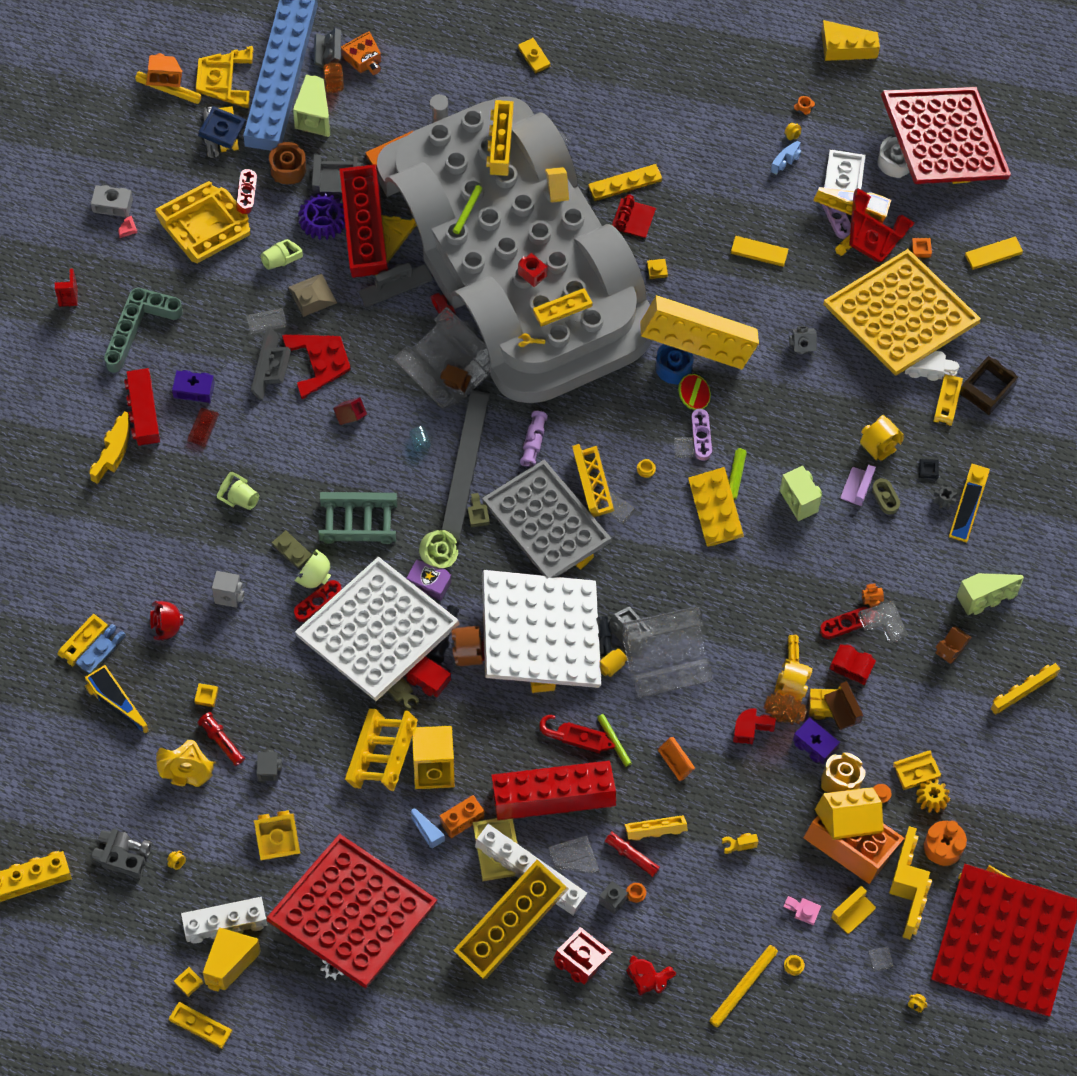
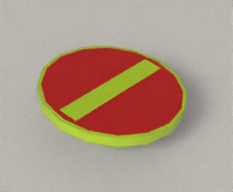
[678,374,711,410]

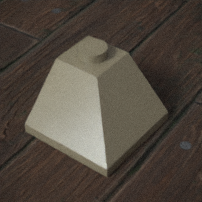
[288,274,337,317]

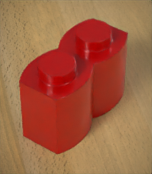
[829,644,876,685]

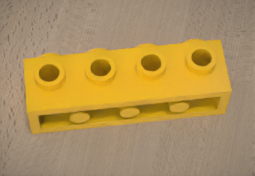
[486,100,514,176]
[0,851,72,902]

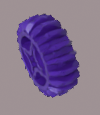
[298,193,345,240]

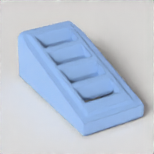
[411,808,445,848]

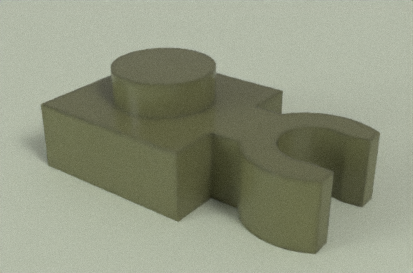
[387,678,419,711]

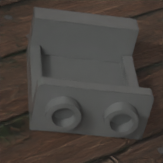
[312,155,361,195]

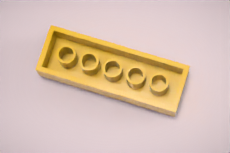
[640,295,759,370]
[453,860,569,979]

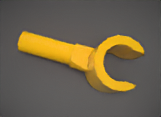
[518,333,545,347]

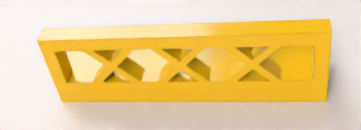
[572,444,615,517]

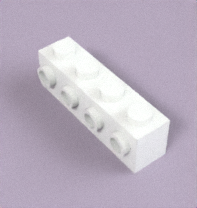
[181,897,267,943]

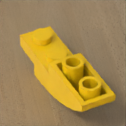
[89,411,130,484]

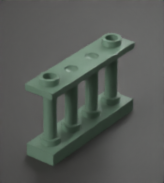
[319,492,397,544]

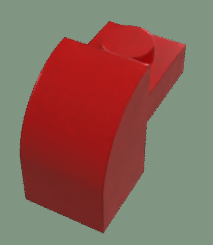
[733,708,776,744]

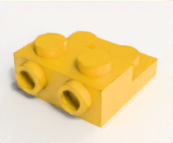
[254,810,300,860]

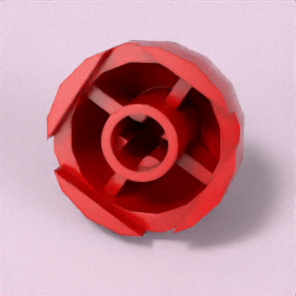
[150,601,184,640]

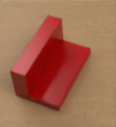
[55,269,78,307]

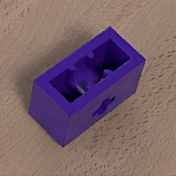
[172,370,215,403]
[793,717,840,765]

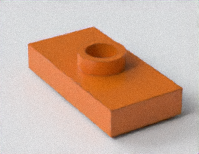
[657,737,695,781]

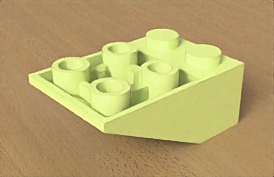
[957,573,1024,615]

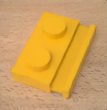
[893,750,941,790]

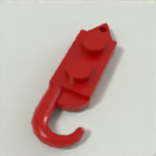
[539,715,615,754]

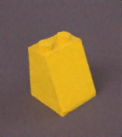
[413,726,455,789]
[203,927,261,991]

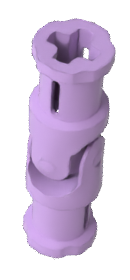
[520,411,548,467]

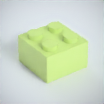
[780,466,822,521]

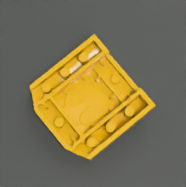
[155,181,250,263]

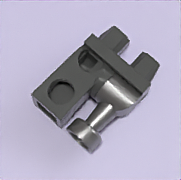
[92,828,152,879]

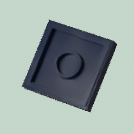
[198,106,246,149]

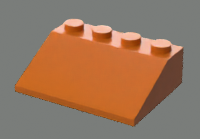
[804,816,904,884]

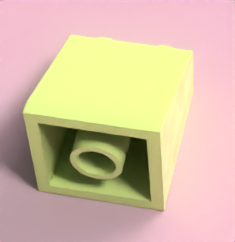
[293,75,330,137]

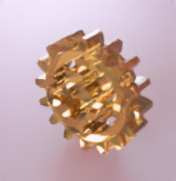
[763,693,807,725]

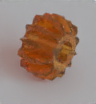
[323,63,344,93]

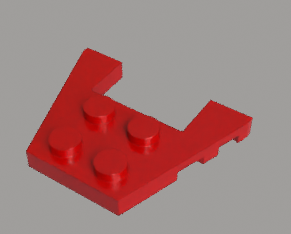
[849,188,915,262]
[282,335,351,399]

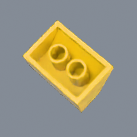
[815,787,884,840]

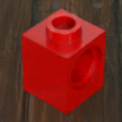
[518,253,548,287]

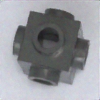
[789,326,817,354]

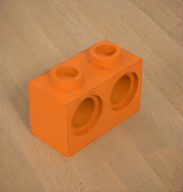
[440,795,484,839]

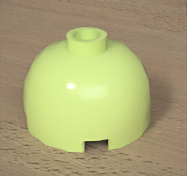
[419,530,458,569]
[295,549,331,588]

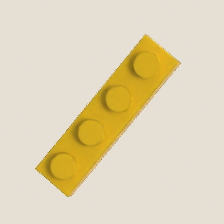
[588,164,662,201]
[991,663,1060,715]

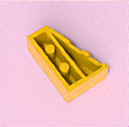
[821,20,880,61]

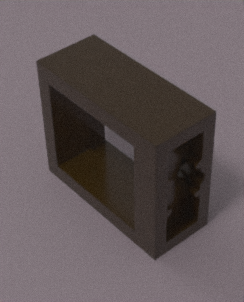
[959,356,1018,415]

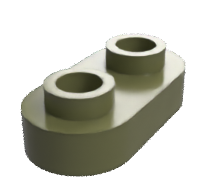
[872,478,900,515]

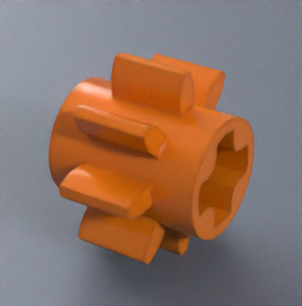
[862,584,884,609]

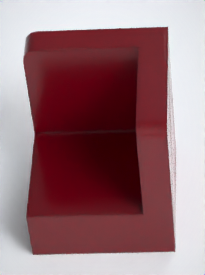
[333,397,367,425]

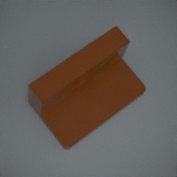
[824,681,863,730]

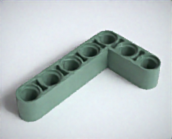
[104,288,183,373]

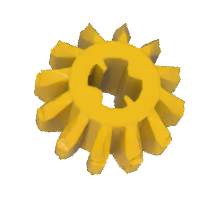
[916,779,950,813]

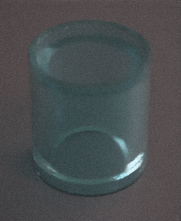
[409,426,431,451]

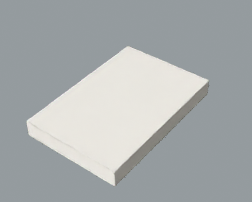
[824,150,865,191]

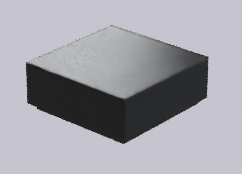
[919,459,939,479]

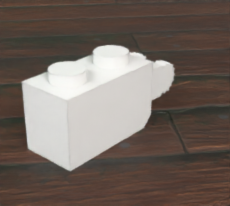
[905,351,959,381]

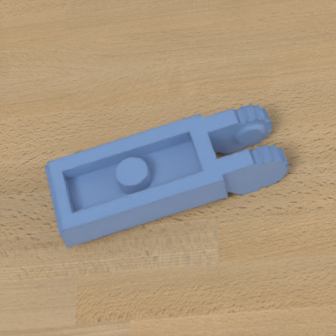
[76,624,125,674]

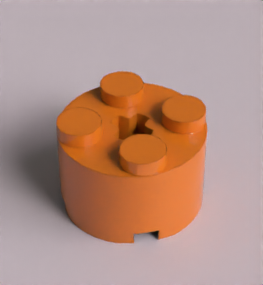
[924,821,967,866]

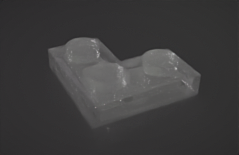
[858,601,908,643]

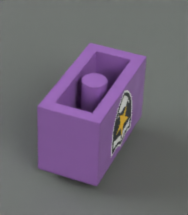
[406,560,451,601]

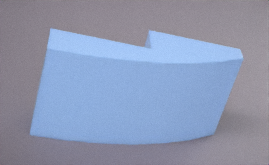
[771,141,802,175]

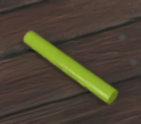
[453,185,483,234]
[597,714,632,767]

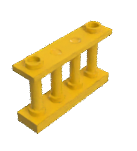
[345,709,418,791]

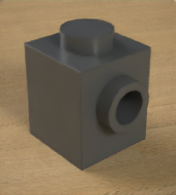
[257,750,282,781]

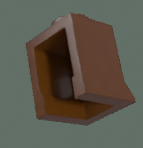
[440,364,472,394]

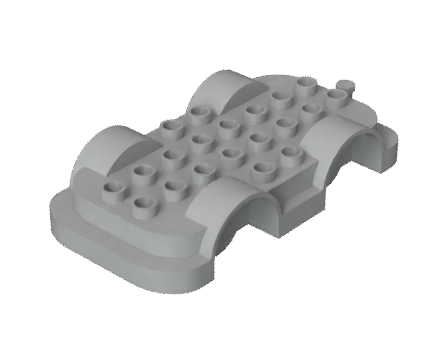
[377,94,653,403]

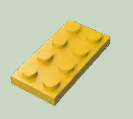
[688,467,744,547]

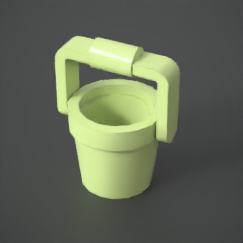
[261,240,303,270]
[217,472,259,510]

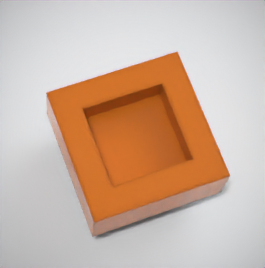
[911,238,932,258]

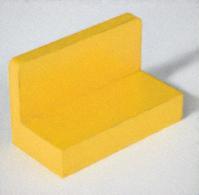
[831,886,876,934]

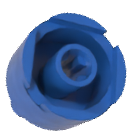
[655,344,694,385]

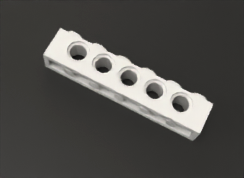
[475,824,587,916]

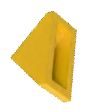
[545,167,569,202]

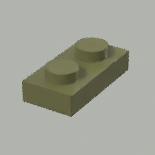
[272,530,312,569]

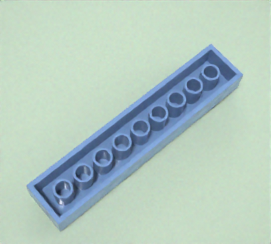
[243,0,318,151]

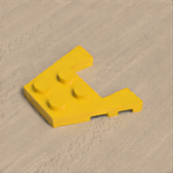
[196,46,254,108]

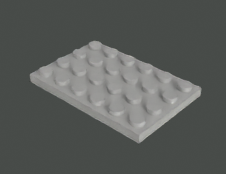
[482,459,611,578]

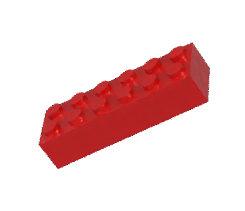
[339,164,388,278]
[491,761,616,821]

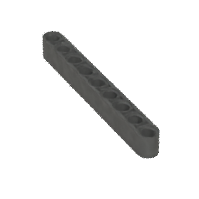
[442,390,490,543]

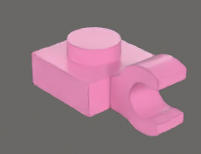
[783,896,821,925]

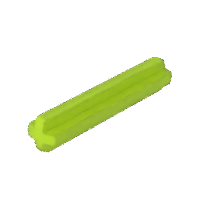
[729,448,747,500]

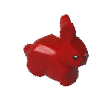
[626,955,676,995]

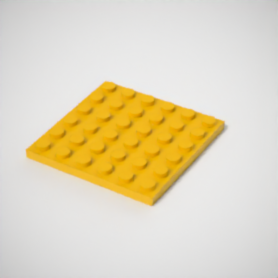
[823,249,981,376]

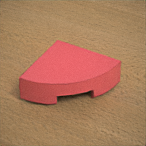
[119,216,137,238]

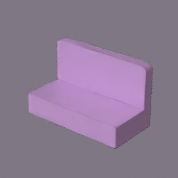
[841,465,876,506]

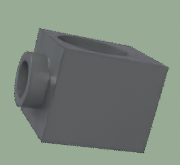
[599,881,628,915]

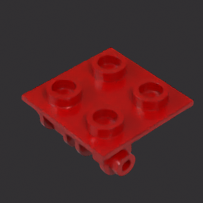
[612,195,656,238]

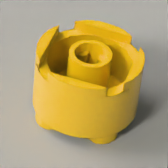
[860,415,904,461]
[774,659,812,703]
[821,753,865,793]

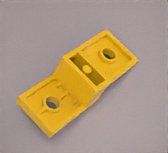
[889,826,932,940]

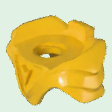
[156,740,215,787]

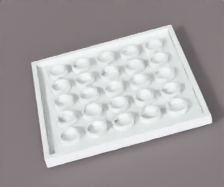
[295,557,460,701]
[482,570,601,688]

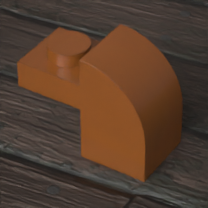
[935,626,972,664]

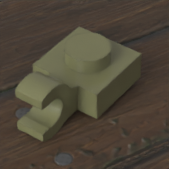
[468,493,490,527]

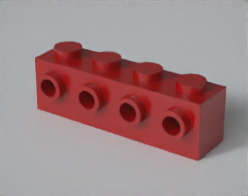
[124,368,160,446]

